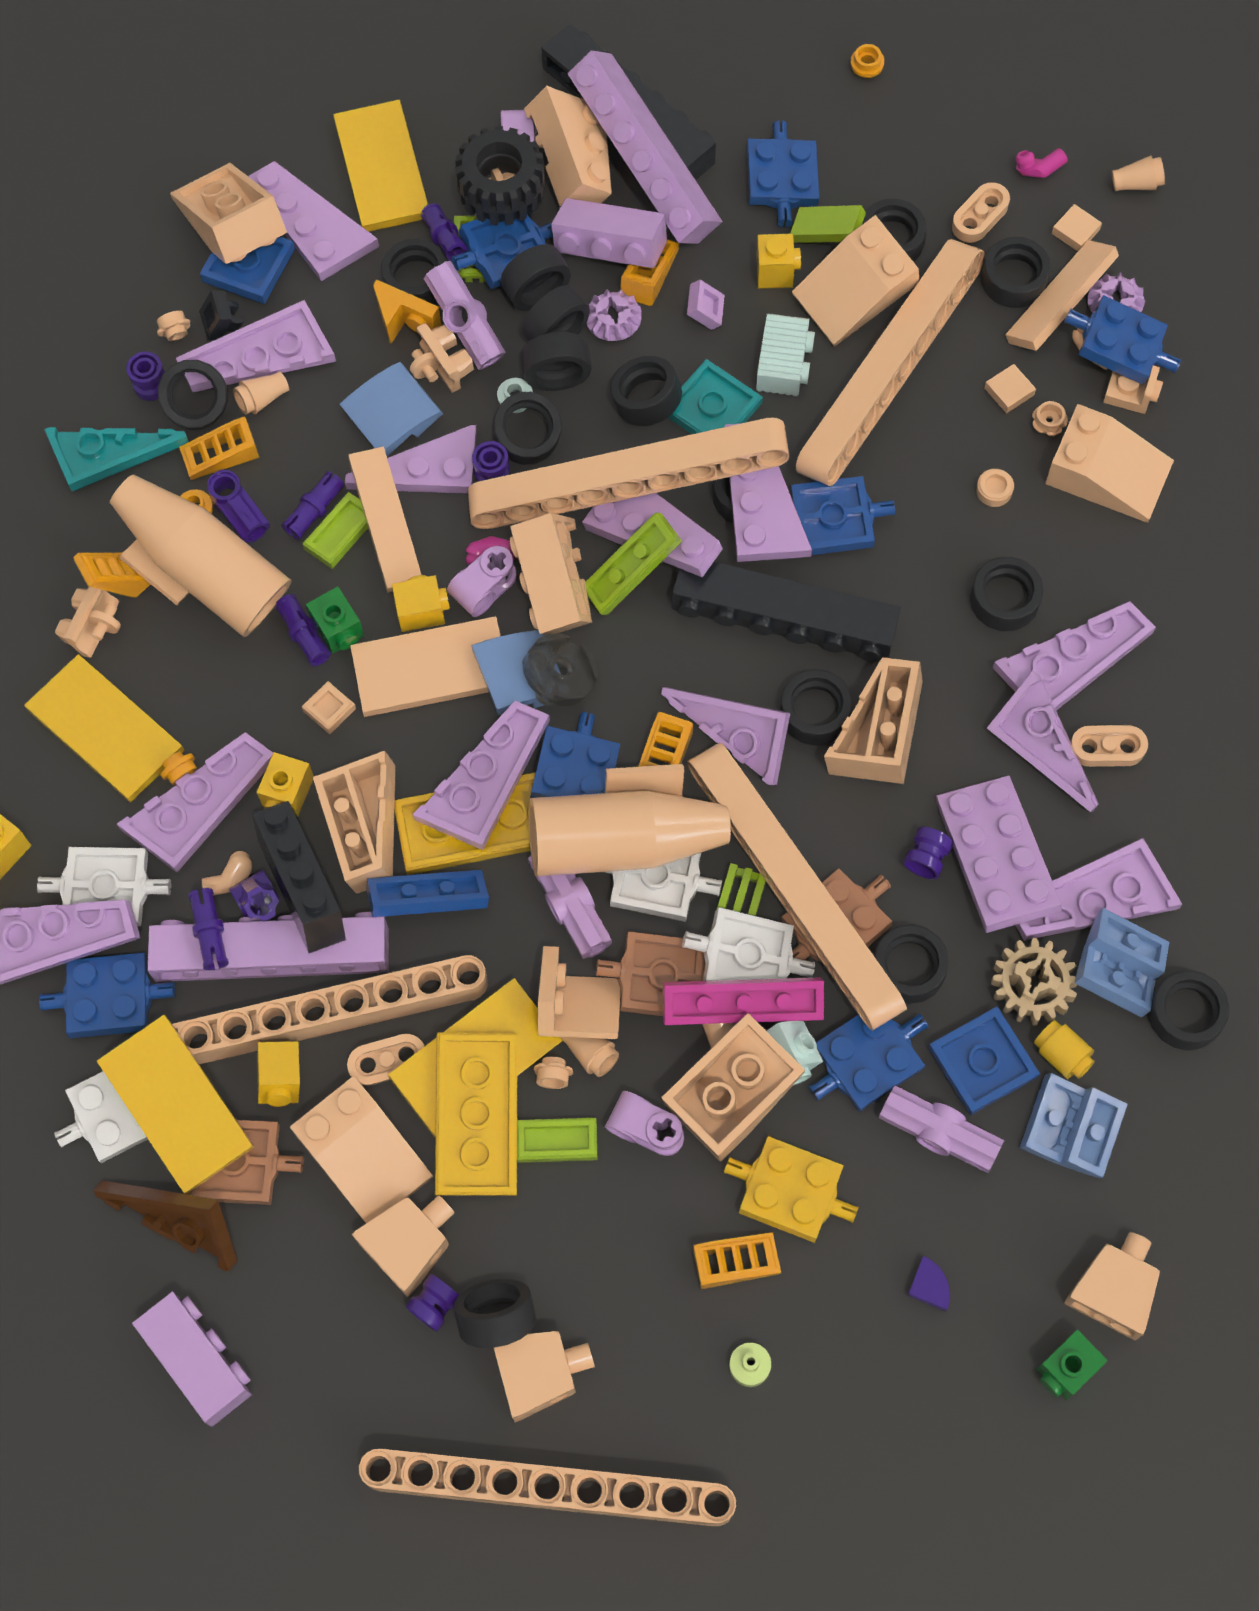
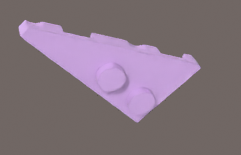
[345,425,477,493]
[987,671,1099,812]
[661,687,790,785]

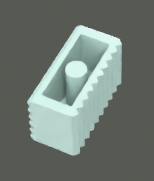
[756,313,815,396]

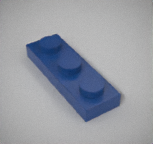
[366,870,489,917]

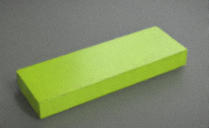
[585,512,682,615]

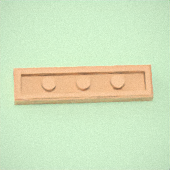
[1005,240,1119,351]
[348,446,422,593]

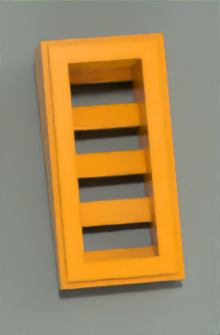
[620,239,680,306]
[179,416,259,480]
[73,552,151,598]
[638,712,693,767]
[693,1232,781,1290]

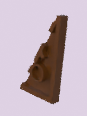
[93,1180,237,1271]

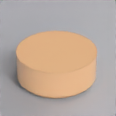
[976,469,1014,507]

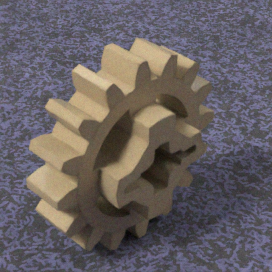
[991,938,1077,1025]

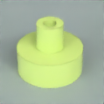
[729,1343,771,1387]

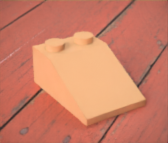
[170,163,287,264]
[792,215,919,347]
[1045,404,1174,523]
[661,1013,805,1162]
[290,1076,433,1223]

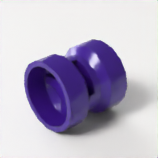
[126,352,165,401]
[472,441,510,482]
[903,827,953,879]
[405,1274,459,1332]

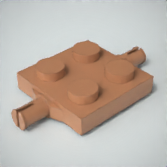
[782,869,892,966]
[596,932,706,1016]
[165,1120,304,1205]

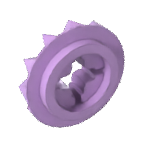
[1087,272,1145,313]
[586,289,641,341]

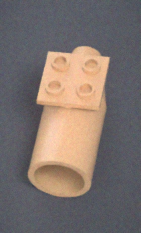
[110,474,292,637]
[529,764,731,877]

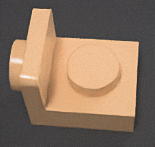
[1103,365,1163,414]

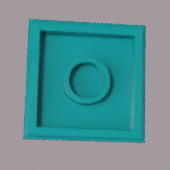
[668,359,763,434]

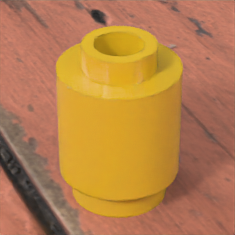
[1034,1020,1095,1079]

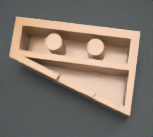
[524,86,612,206]
[510,513,592,635]
[824,657,923,784]
[313,751,396,894]

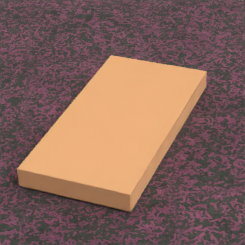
[350,616,500,717]

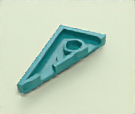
[44,427,189,491]

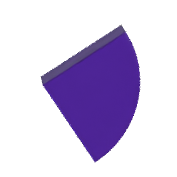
[908,1256,950,1312]

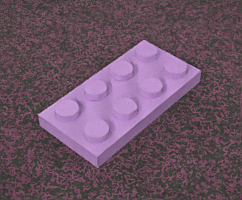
[936,776,1062,933]

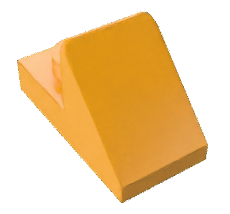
[373,280,442,343]

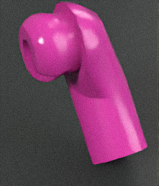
[1015,148,1068,178]
[465,536,516,565]

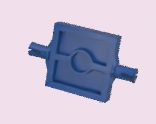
[746,120,819,228]
[451,214,553,289]
[1064,295,1181,385]
[790,476,895,555]
[530,712,620,798]
[39,953,176,1039]
[809,1014,928,1112]

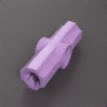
[424,261,506,370]
[528,856,612,959]
[879,1086,1004,1173]

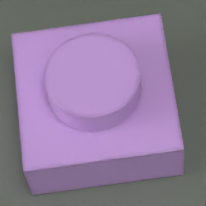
[687,280,725,330]

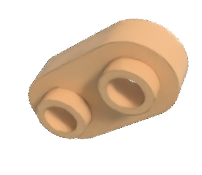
[952,183,1010,243]
[1071,725,1148,767]
[347,1034,425,1086]

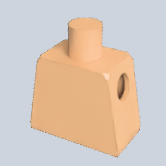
[352,1195,455,1297]
[1064,1232,1160,1341]
[494,1331,595,1422]

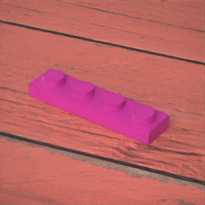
[663,977,824,1025]

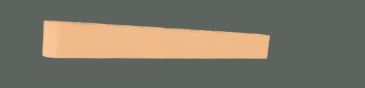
[796,239,985,486]
[468,418,789,529]
[687,742,907,1031]
[172,955,488,1064]
[359,1449,736,1526]

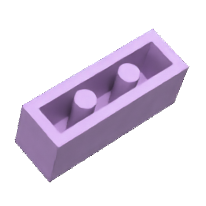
[552,198,667,268]
[132,1291,252,1427]

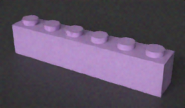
[567,50,723,244]
[148,912,389,982]

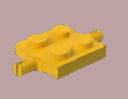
[724,1136,859,1243]

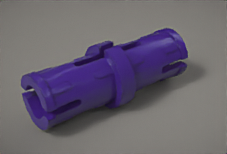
[421,203,467,261]
[281,471,345,540]
[274,594,331,667]
[188,888,229,970]

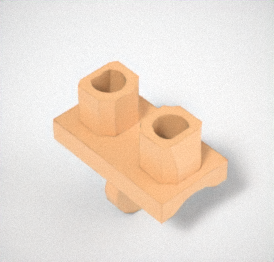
[410,323,474,393]
[55,587,121,658]

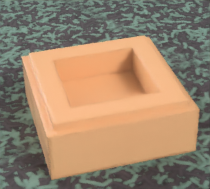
[1052,204,1102,251]
[984,364,1036,414]
[302,681,356,734]

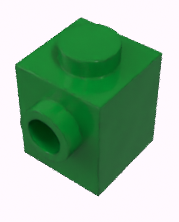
[306,587,364,654]
[1036,1329,1108,1400]

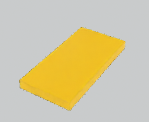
[333,99,428,232]
[24,654,185,803]
[394,772,536,875]
[387,978,563,1137]
[97,1015,254,1194]
[435,1032,517,1196]

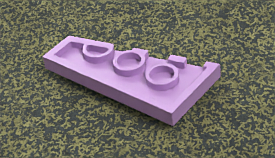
[582,493,722,577]

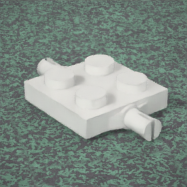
[37,847,172,926]
[605,853,722,922]
[682,908,815,981]
[54,1071,148,1163]

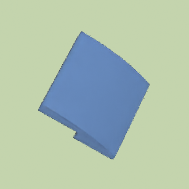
[340,362,443,457]
[472,630,569,715]
[1075,908,1169,1018]
[1019,1073,1128,1179]

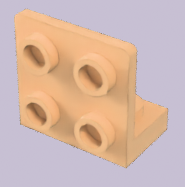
[538,946,621,1039]

